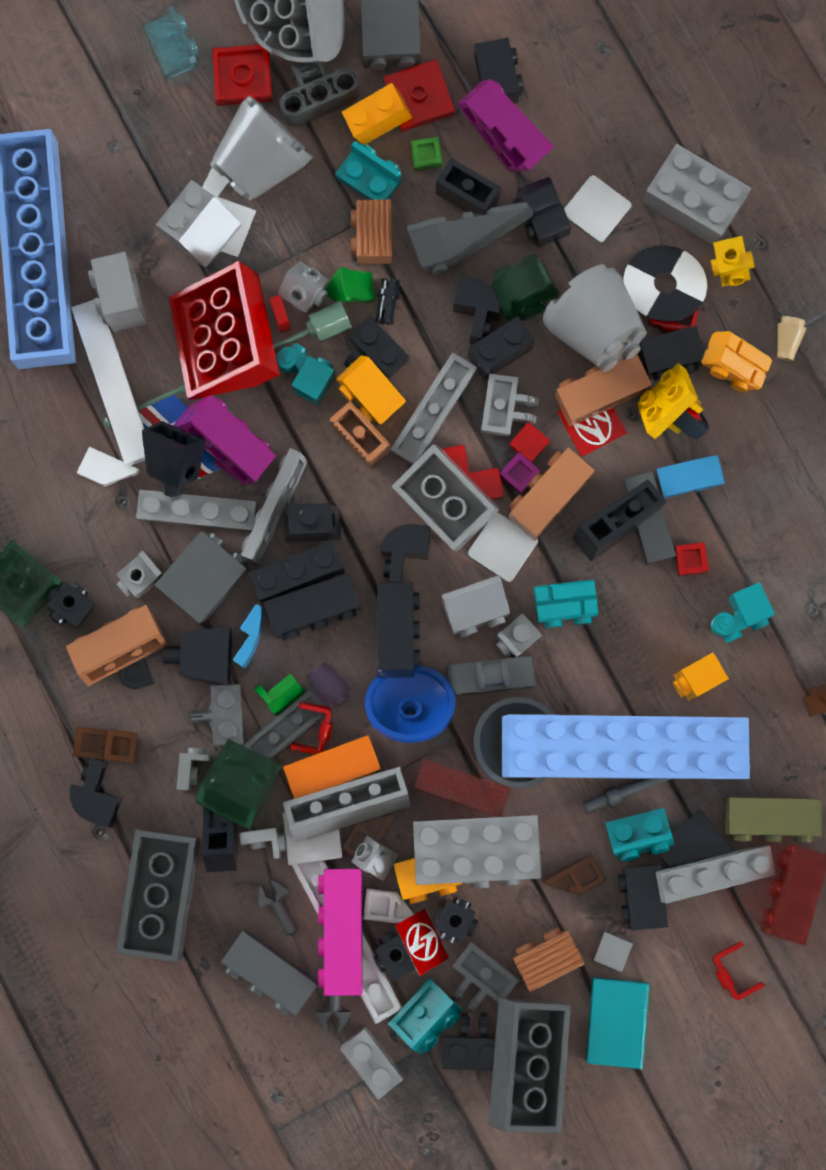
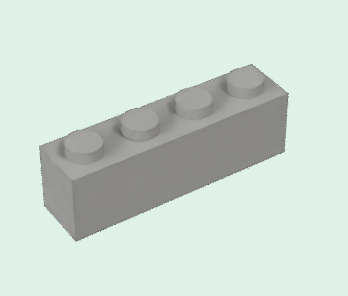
[283,767,411,842]

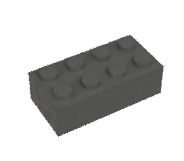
[116,830,201,962]
[489,998,571,1133]

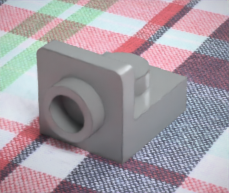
[496,613,542,658]
[176,748,213,791]
[239,827,286,859]
[351,836,399,881]

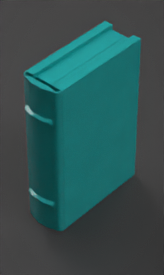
[585,977,650,1069]

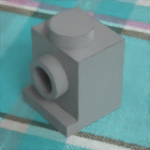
[116,550,163,600]

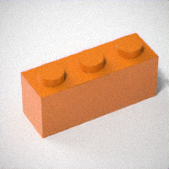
[283,735,381,799]

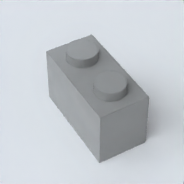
[340,1026,403,1100]

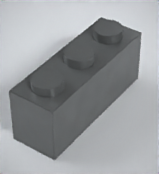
[221,929,318,1016]

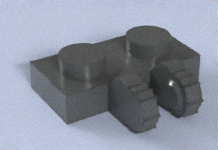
[451,941,519,1013]

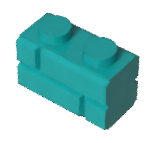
[533,580,598,629]

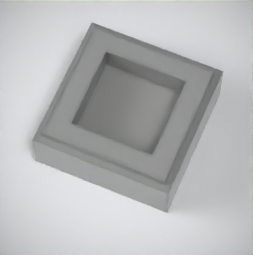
[592,931,633,972]

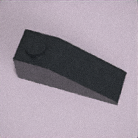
[573,479,667,561]
[202,773,238,872]

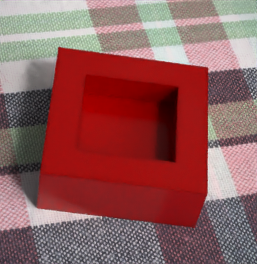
[269,295,291,333]
[509,422,551,463]
[674,542,709,577]

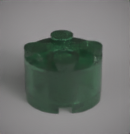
[491,254,559,321]

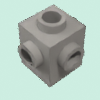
[277,261,329,313]

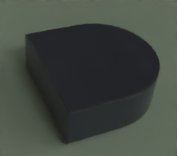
[119,657,154,690]

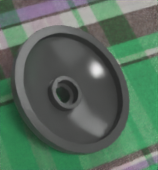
[473,697,554,788]

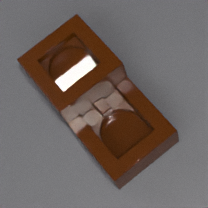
[72,727,138,763]

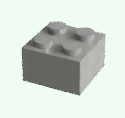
[88,252,147,332]

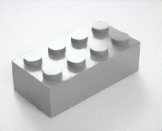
[413,815,541,885]

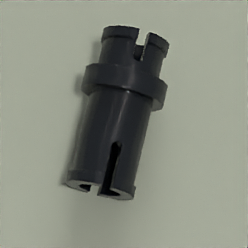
[375,278,400,325]

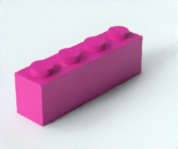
[318,868,363,996]

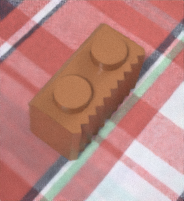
[351,199,392,264]
[330,401,390,468]
[512,927,585,992]

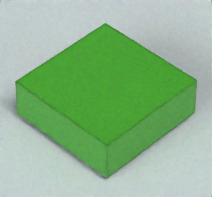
[410,136,443,171]

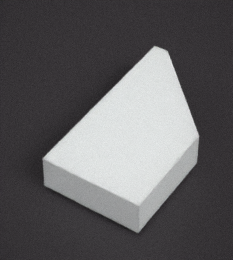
[77,446,140,487]
[363,888,414,924]

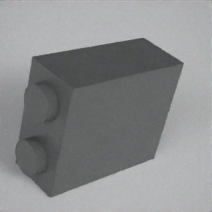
[361,0,420,70]
[155,531,249,626]

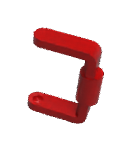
[648,308,699,333]
[290,701,333,754]
[712,941,765,1000]

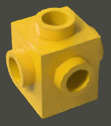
[711,236,755,287]

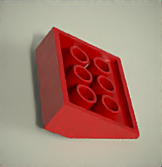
[169,261,280,400]

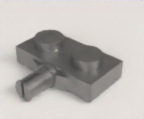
[191,684,243,746]

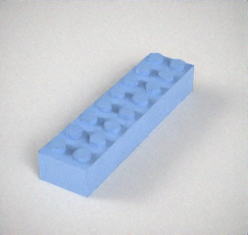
[0,129,76,369]
[502,714,750,780]

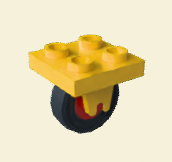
[637,363,709,439]

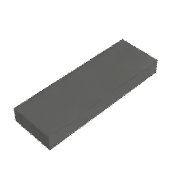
[623,471,676,565]
[242,688,326,769]

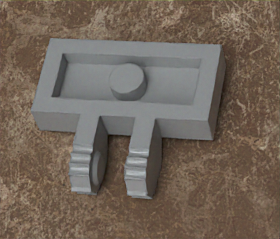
[481,373,539,437]

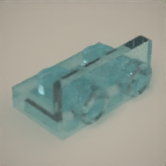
[143,6,199,80]

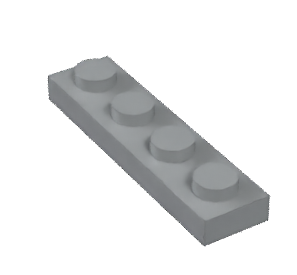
[390,352,477,465]
[241,448,308,566]
[136,490,257,532]
[655,844,775,904]

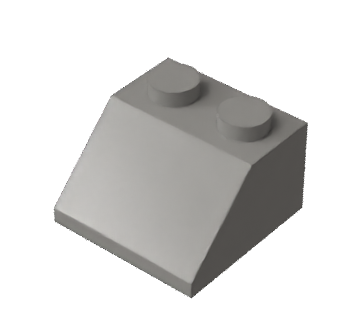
[156,180,241,269]
[441,575,510,638]

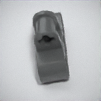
[279,62,359,127]
[447,656,536,696]

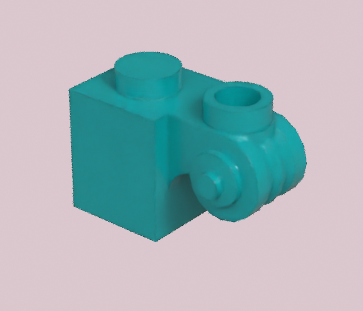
[276,342,336,406]
[710,582,775,644]

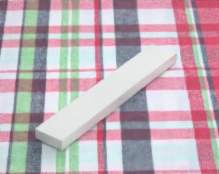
[71,300,145,467]
[292,846,402,1024]

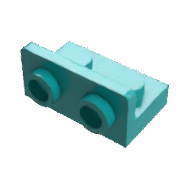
[335,141,402,200]
[605,808,674,862]
[388,978,463,1055]

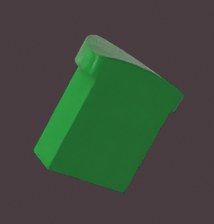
[326,267,375,303]
[253,673,305,716]

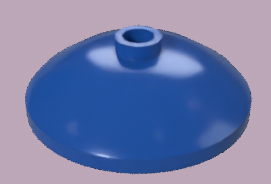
[365,665,456,743]

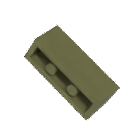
[724,797,822,842]

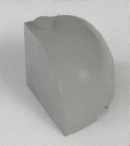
[234,0,345,63]

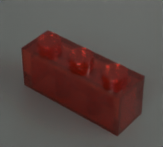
[414,759,510,817]
[762,845,826,945]

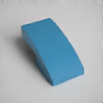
[657,455,725,499]
[233,604,264,669]

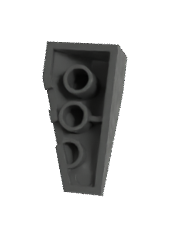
[407,202,533,276]

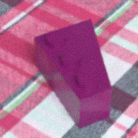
[456,79,554,172]
[173,395,276,486]

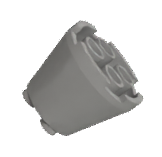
[210,95,313,201]
[543,264,647,373]

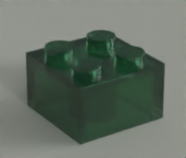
[0,540,64,628]
[196,739,282,830]

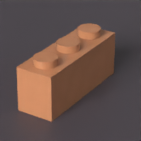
[555,355,652,427]
[508,447,595,541]
[66,605,168,686]

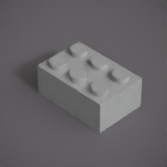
[642,143,751,246]
[391,444,500,551]

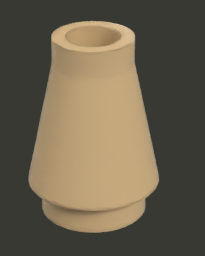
[777,316,807,361]

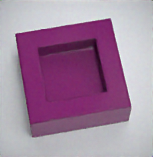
[500,452,541,495]

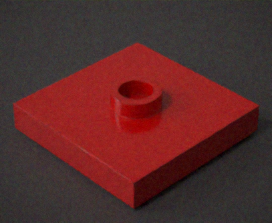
[212,44,273,106]
[383,59,455,132]

